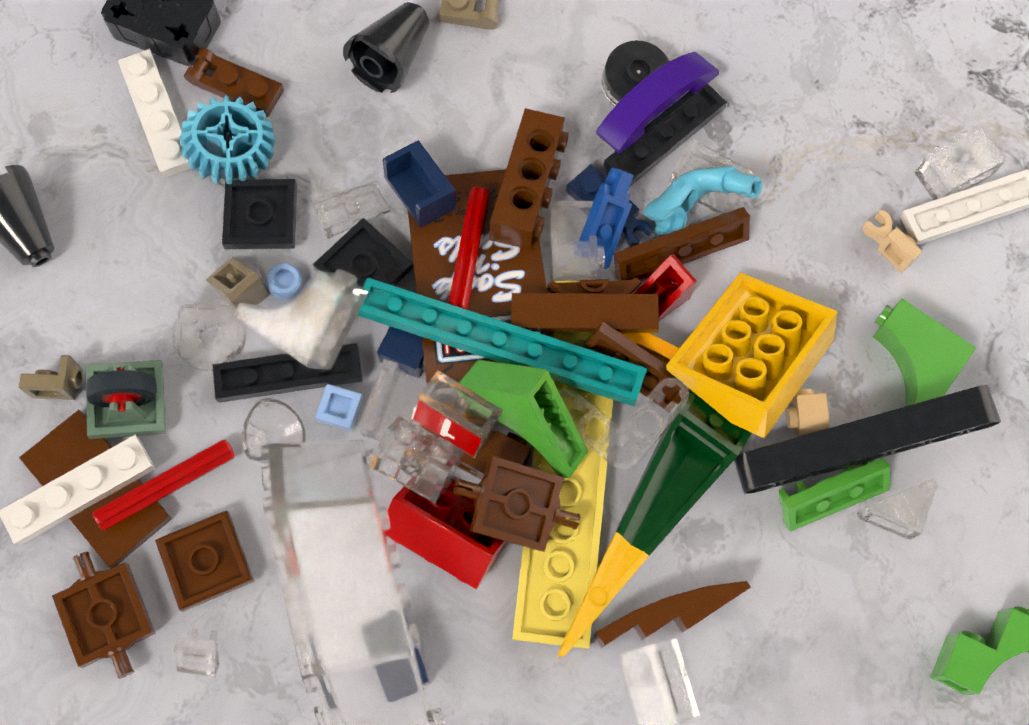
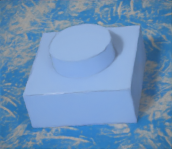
[315,384,363,432]

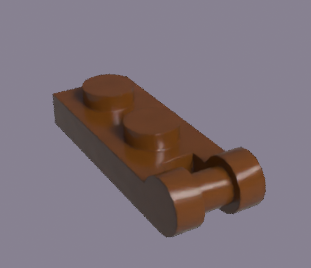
[183,47,284,117]

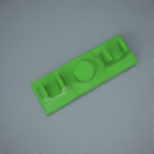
[779,458,890,532]

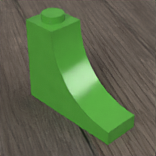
[873,298,976,406]
[457,360,588,478]

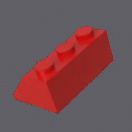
[379,464,507,590]

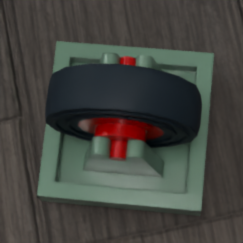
[86,360,166,439]

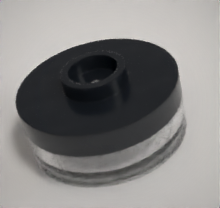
[601,40,670,107]

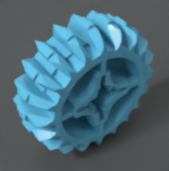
[179,94,275,185]

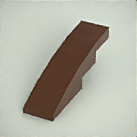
[594,581,751,648]

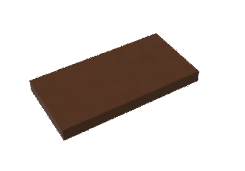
[19,409,172,568]

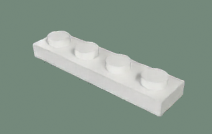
[118,49,191,178]
[900,169,1029,245]
[0,435,155,546]

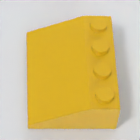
[666,272,838,438]

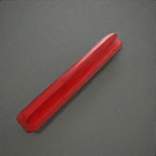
[448,187,489,310]
[92,440,235,531]

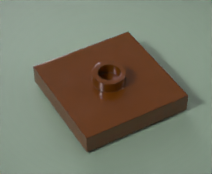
[155,510,255,612]

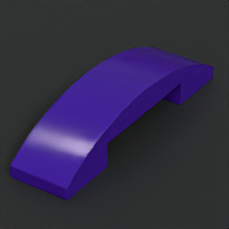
[596,52,719,154]

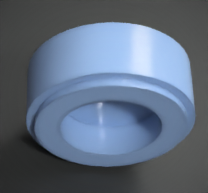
[266,263,303,300]

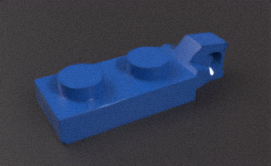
[573,168,634,270]

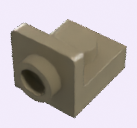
[18,355,83,400]

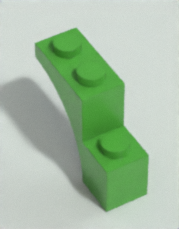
[930,606,1029,695]

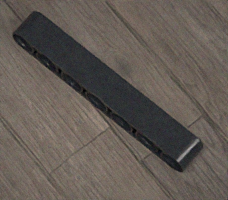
[734,385,1001,494]

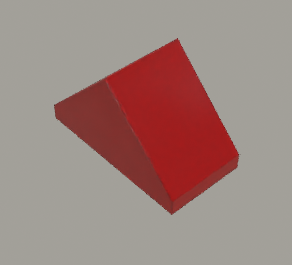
[634,254,697,321]

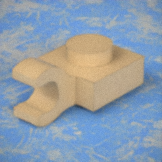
[862,209,922,273]

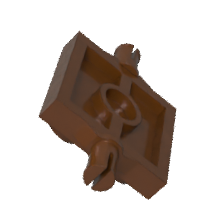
[453,456,580,552]
[52,552,156,679]

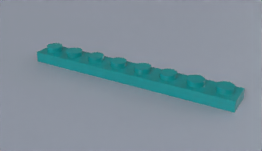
[354,277,647,407]

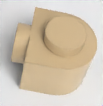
[785,389,829,435]

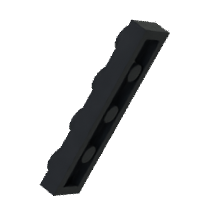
[603,84,727,186]
[212,343,363,403]

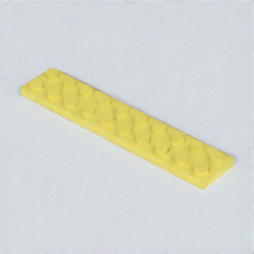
[512,279,620,649]

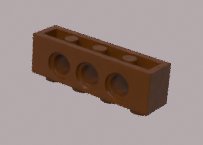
[489,108,569,250]

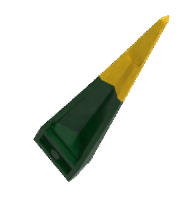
[558,390,752,657]

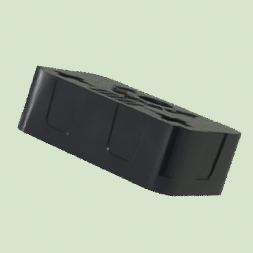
[101,0,221,66]

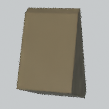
[206,257,269,318]

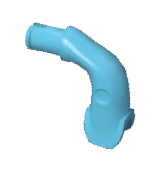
[644,166,763,237]

